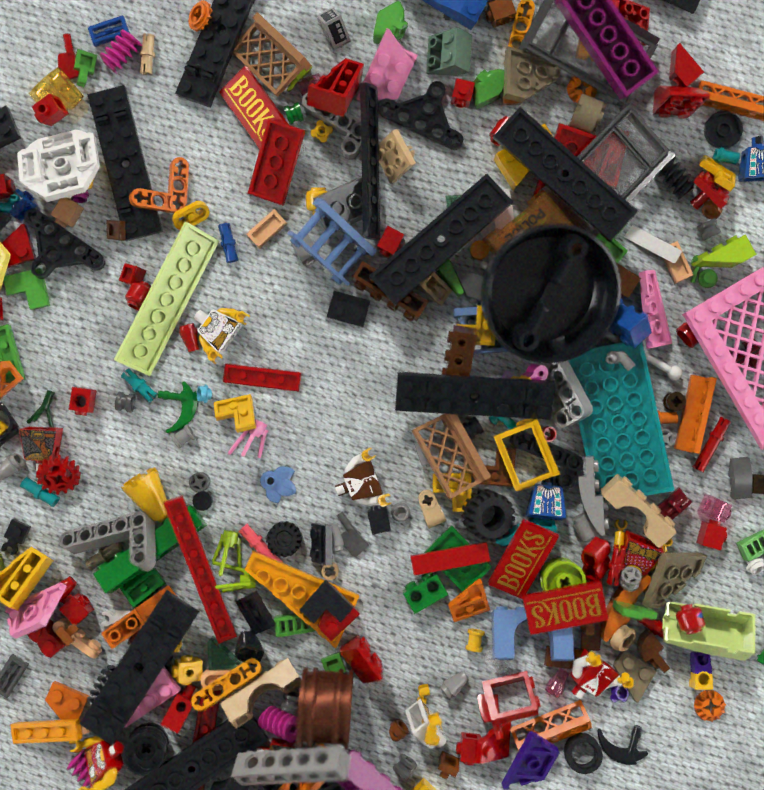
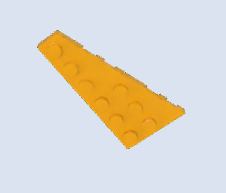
[245,551,359,649]

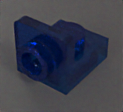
[9,188,37,221]

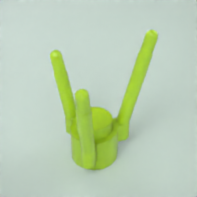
[212,530,242,577]
[212,561,256,593]

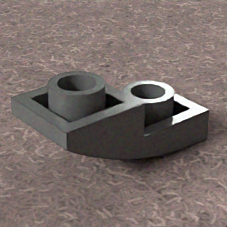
[728,457,752,500]

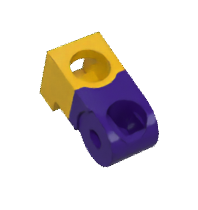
[689,652,713,690]

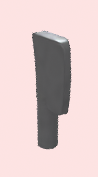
[336,511,369,557]

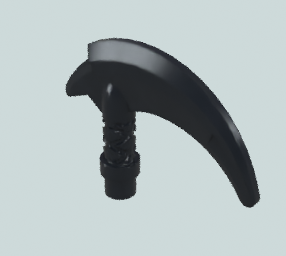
[597,725,648,765]

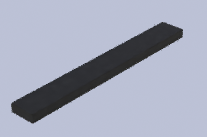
[360,82,380,240]

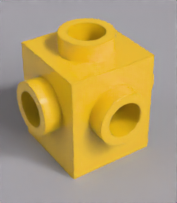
[172,655,203,685]

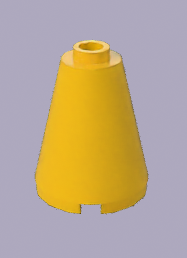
[121,467,168,523]

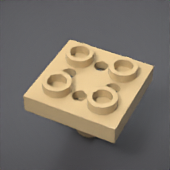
[379,129,416,183]

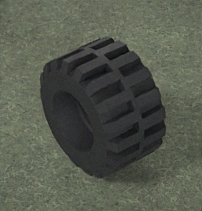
[461,489,515,542]

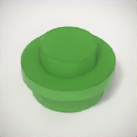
[698,269,718,288]

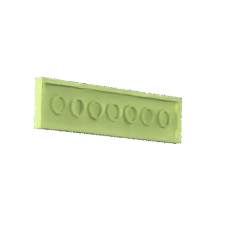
[114,222,219,376]

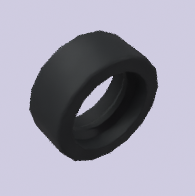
[564,733,603,774]

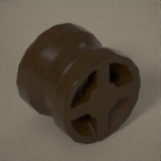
[663,392,686,411]

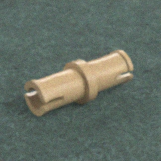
[140,33,155,75]

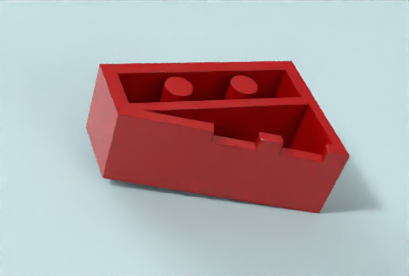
[307,58,364,117]

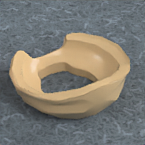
[610,625,636,651]

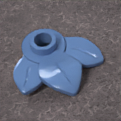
[260,466,296,503]

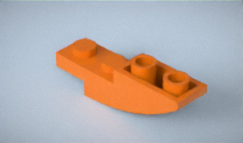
[601,575,651,643]
[101,585,177,649]

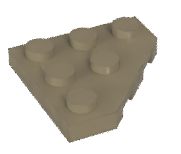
[503,46,560,103]
[642,553,707,608]

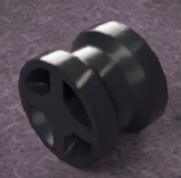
[462,416,484,440]

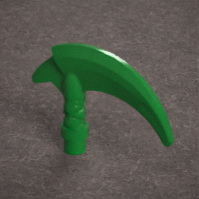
[158,381,198,433]

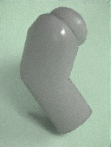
[606,351,635,371]

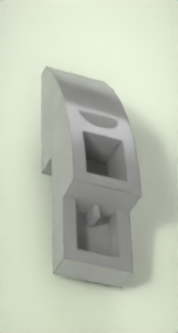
[578,456,609,536]

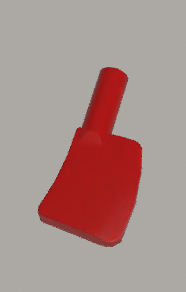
[58,33,79,81]
[477,694,504,741]

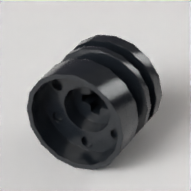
[122,722,169,776]

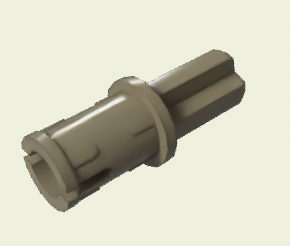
[85,542,123,570]

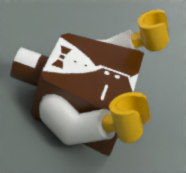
[335,447,392,507]

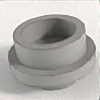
[391,503,410,522]

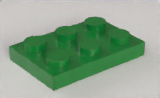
[424,525,492,592]

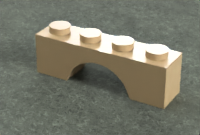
[601,474,677,548]
[220,658,301,729]

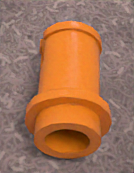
[657,410,678,425]

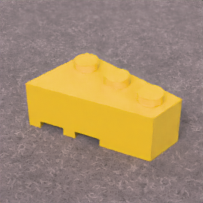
[494,124,553,192]
[0,547,54,611]

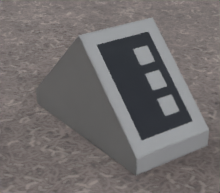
[317,7,351,50]

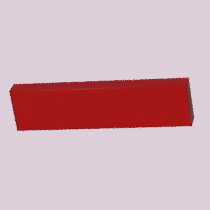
[223,364,301,392]
[410,541,490,576]

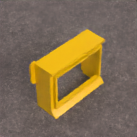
[493,418,560,491]

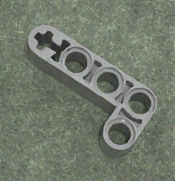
[302,93,361,160]
[542,361,593,428]

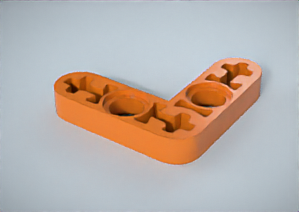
[129,157,189,213]

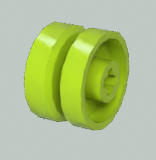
[539,557,586,591]

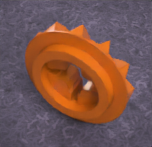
[189,0,212,32]
[567,76,597,103]
[694,690,726,722]

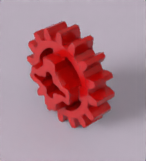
[36,454,81,495]

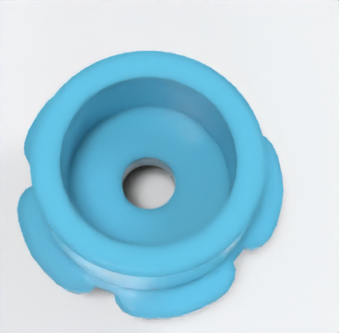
[197,384,212,403]

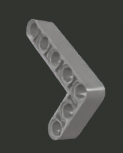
[58,511,156,571]

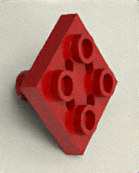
[690,170,730,210]

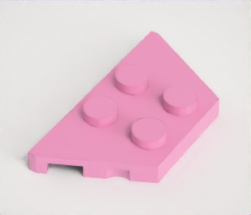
[356,28,414,100]
[5,582,66,639]

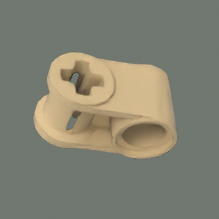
[418,490,446,528]

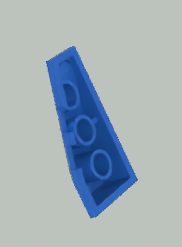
[422,0,488,30]

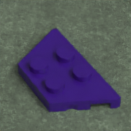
[501,731,560,790]

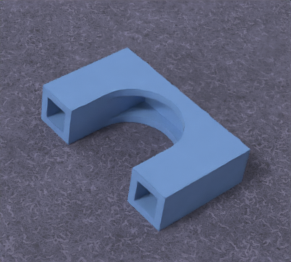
[491,606,574,662]

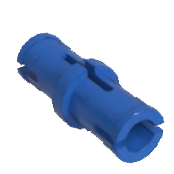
[218,223,239,263]

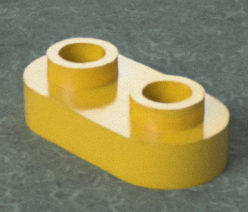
[172,201,210,230]

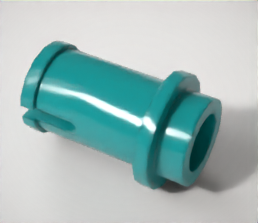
[713,147,740,165]

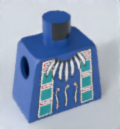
[738,136,764,182]
[526,477,566,521]

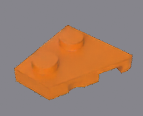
[448,578,490,622]
[45,681,90,720]

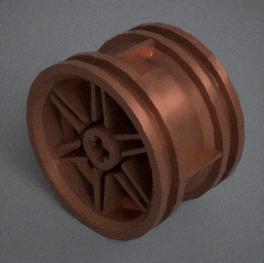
[297,667,353,749]

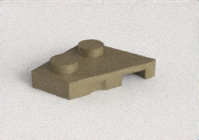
[613,650,657,703]

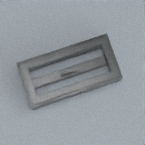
[0,654,29,698]

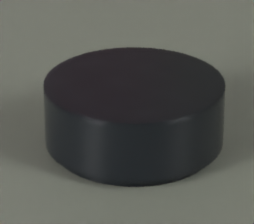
[192,491,213,511]

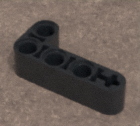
[510,431,584,489]

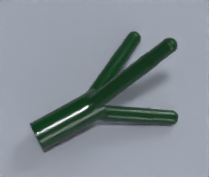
[27,390,55,427]

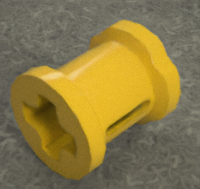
[465,628,485,652]

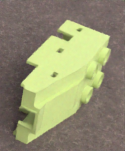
[662,602,755,661]

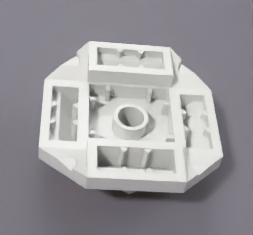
[17,130,100,202]

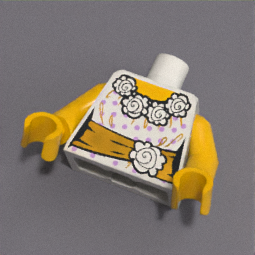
[194,308,250,364]
[405,684,447,749]

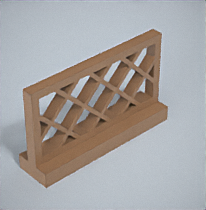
[233,12,312,97]
[412,414,491,499]

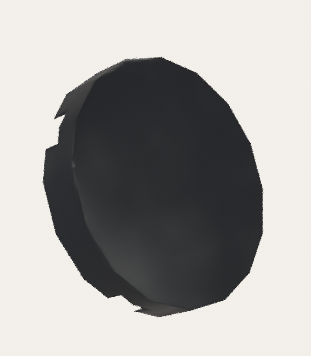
[704,110,743,149]

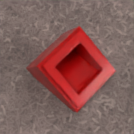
[119,263,146,285]

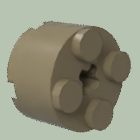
[568,94,607,135]

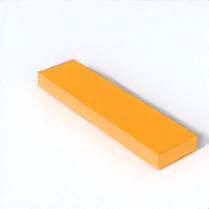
[10,719,83,744]

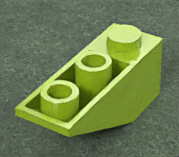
[691,234,757,268]

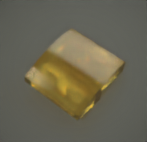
[29,67,84,110]

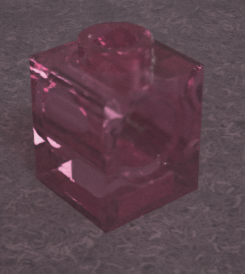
[697,494,732,523]

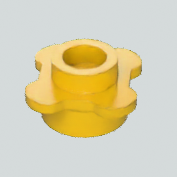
[311,120,333,143]

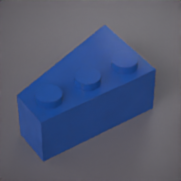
[608,299,652,349]

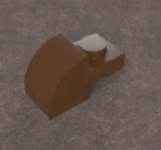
[637,629,670,673]

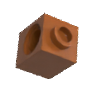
[485,0,516,28]

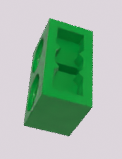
[403,572,448,614]

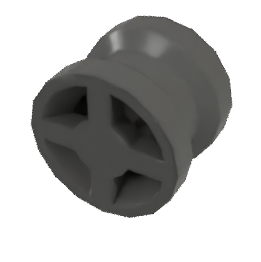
[697,219,721,241]
[115,392,136,413]
[189,472,211,492]
[280,691,300,713]
[393,754,417,779]

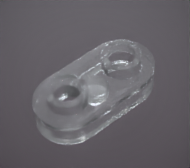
[480,644,513,678]

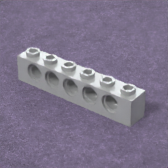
[231,745,351,785]

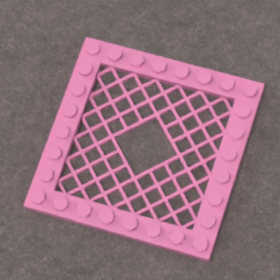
[682,266,764,450]

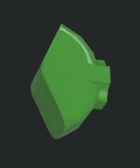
[373,1,408,44]
[473,69,504,110]

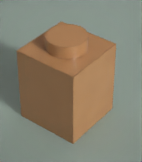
[51,197,84,228]

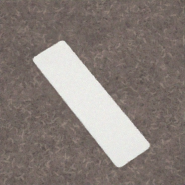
[624,225,682,263]

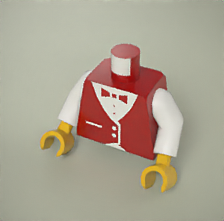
[570,649,634,699]

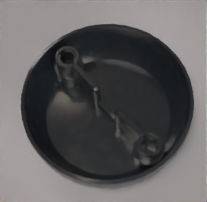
[481,223,621,364]

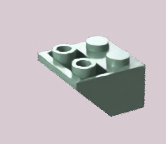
[426,27,472,76]

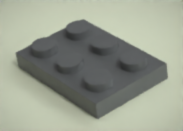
[313,176,363,232]

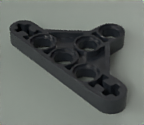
[378,81,464,150]
[24,208,105,279]

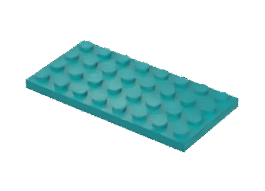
[568,342,675,503]

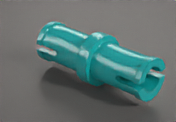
[121,368,158,403]
[20,477,60,507]

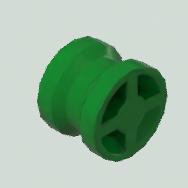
[284,102,304,125]

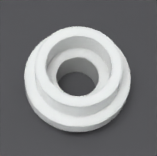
[746,558,764,575]

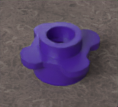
[610,684,629,703]

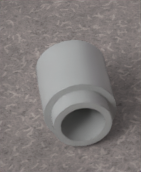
[572,512,598,542]

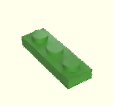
[0,324,26,383]

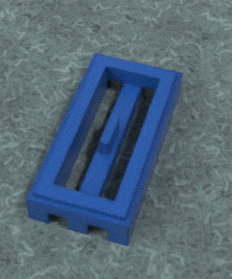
[87,15,130,47]

